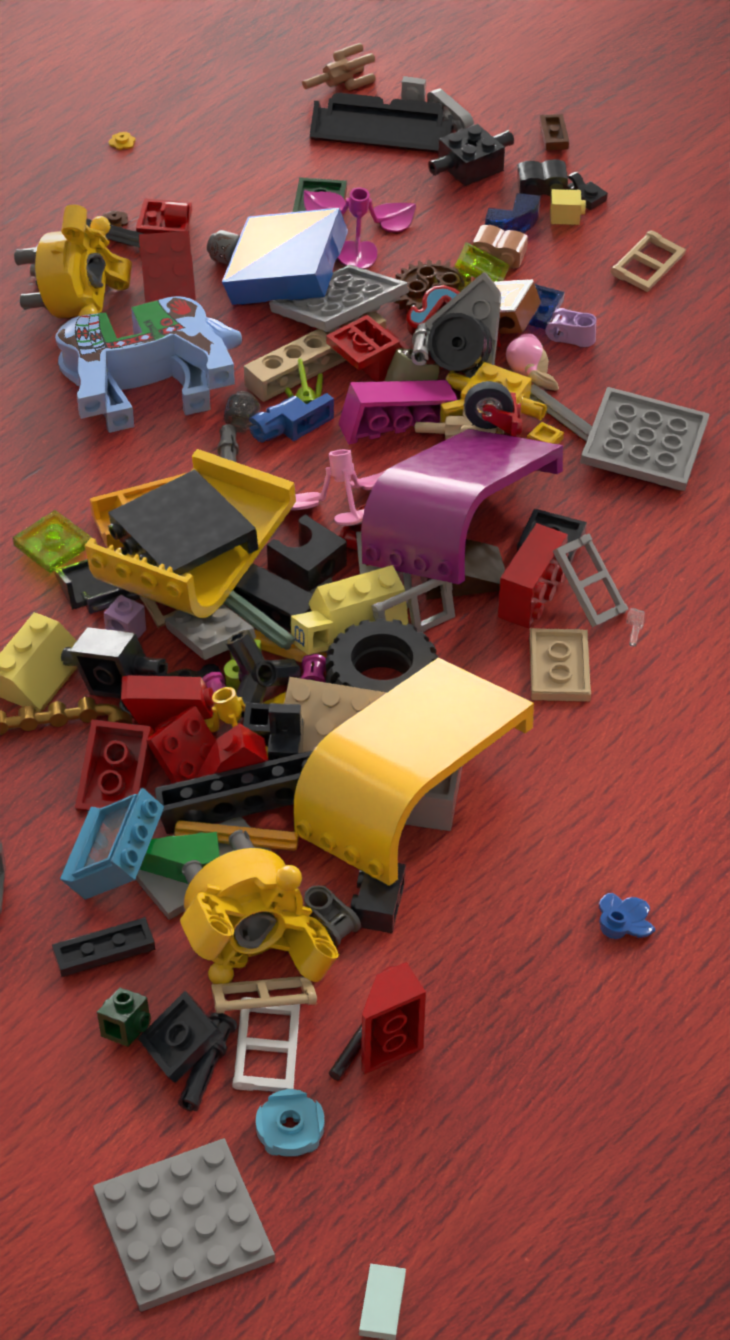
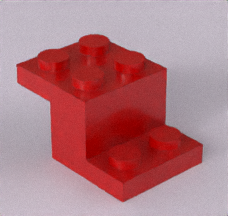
[139,231,196,303]
[326,315,412,382]

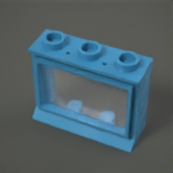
[60,788,164,900]

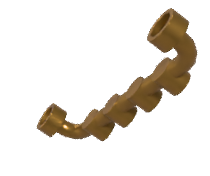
[0,697,133,735]

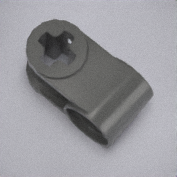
[304,885,361,947]

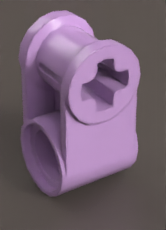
[545,308,596,347]

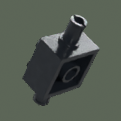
[428,124,514,186]
[61,627,168,699]

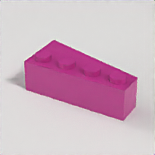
[338,380,458,444]

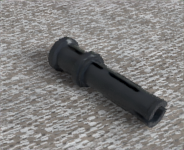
[178,1012,237,1111]

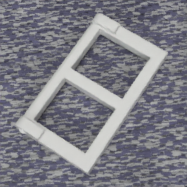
[232,997,300,1092]

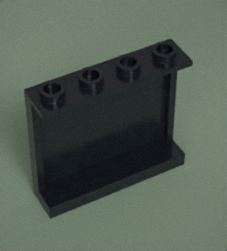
[108,469,259,576]

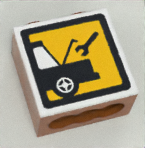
[494,279,541,334]

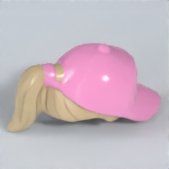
[506,334,559,391]

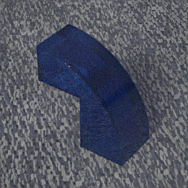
[485,193,541,233]

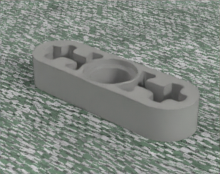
[427,88,474,132]

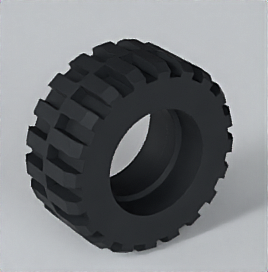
[326,618,438,693]

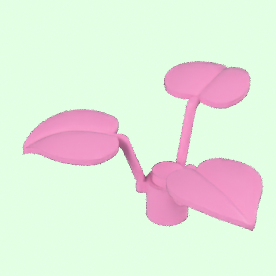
[291,449,386,526]

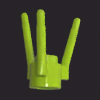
[285,358,323,404]

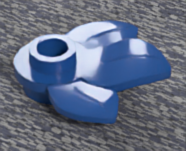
[599,893,656,939]

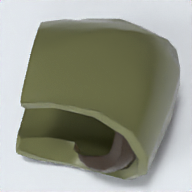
[385,348,439,382]

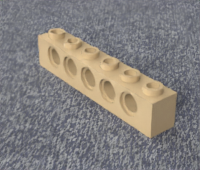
[244,311,386,402]

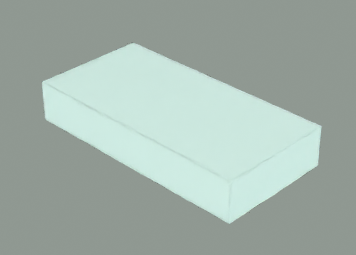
[359,1263,406,1340]

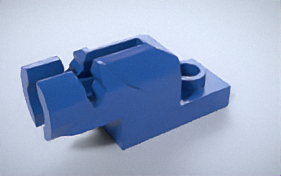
[249,393,334,443]

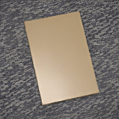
[529,628,591,701]

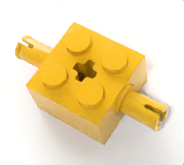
[446,362,547,421]

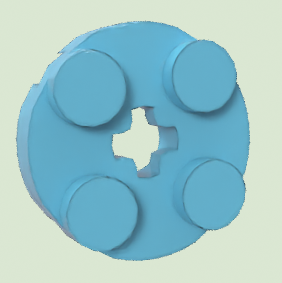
[256,1089,325,1156]

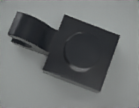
[568,172,608,210]

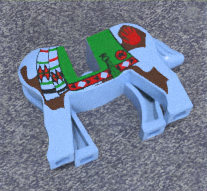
[55,296,242,433]

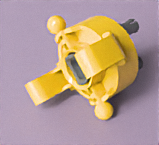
[180,830,339,984]

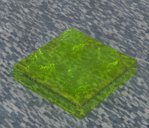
[454,242,510,282]
[12,510,92,573]

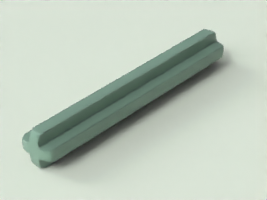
[224,590,295,650]

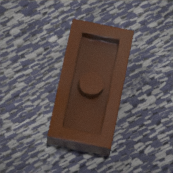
[539,114,569,150]

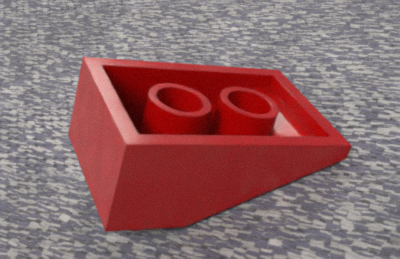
[75,719,155,811]

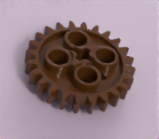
[394,260,471,314]

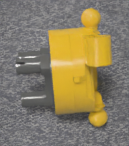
[14,205,132,319]

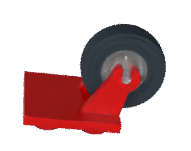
[464,381,522,437]

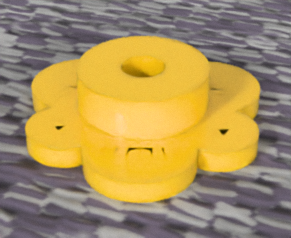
[108,132,136,150]

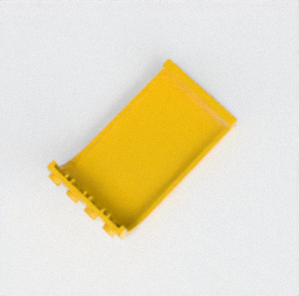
[85,449,296,618]
[294,658,534,886]

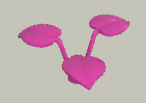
[304,187,416,269]

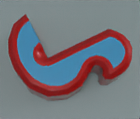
[406,285,460,336]

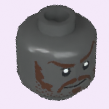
[207,230,240,266]

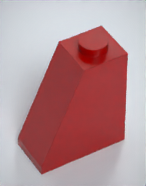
[121,675,214,730]

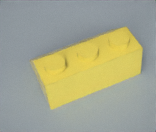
[308,565,408,639]
[0,612,77,713]

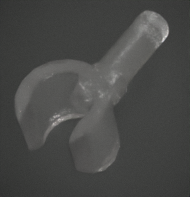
[626,607,645,647]

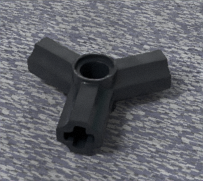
[226,630,301,718]

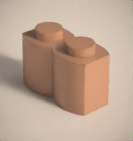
[472,225,528,269]

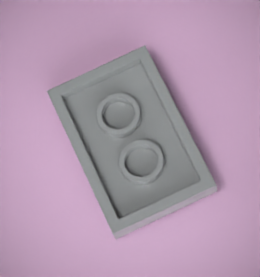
[165,604,256,660]

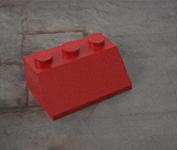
[361,962,426,1075]

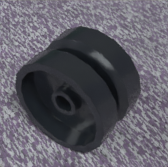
[428,313,492,373]

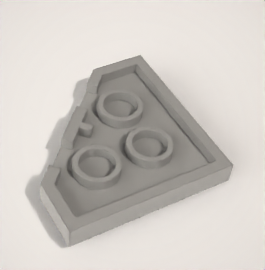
[425,272,502,378]

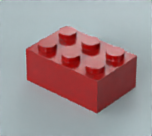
[498,523,569,629]

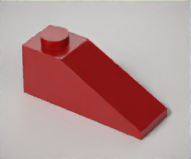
[195,723,268,778]

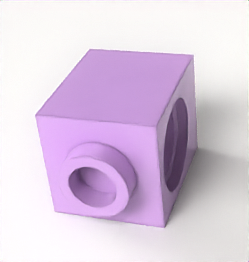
[104,595,146,638]

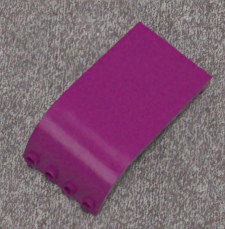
[361,429,563,584]

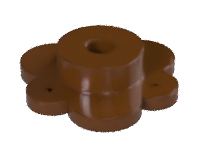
[102,211,128,227]

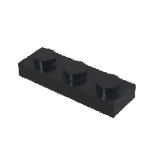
[52,917,156,977]

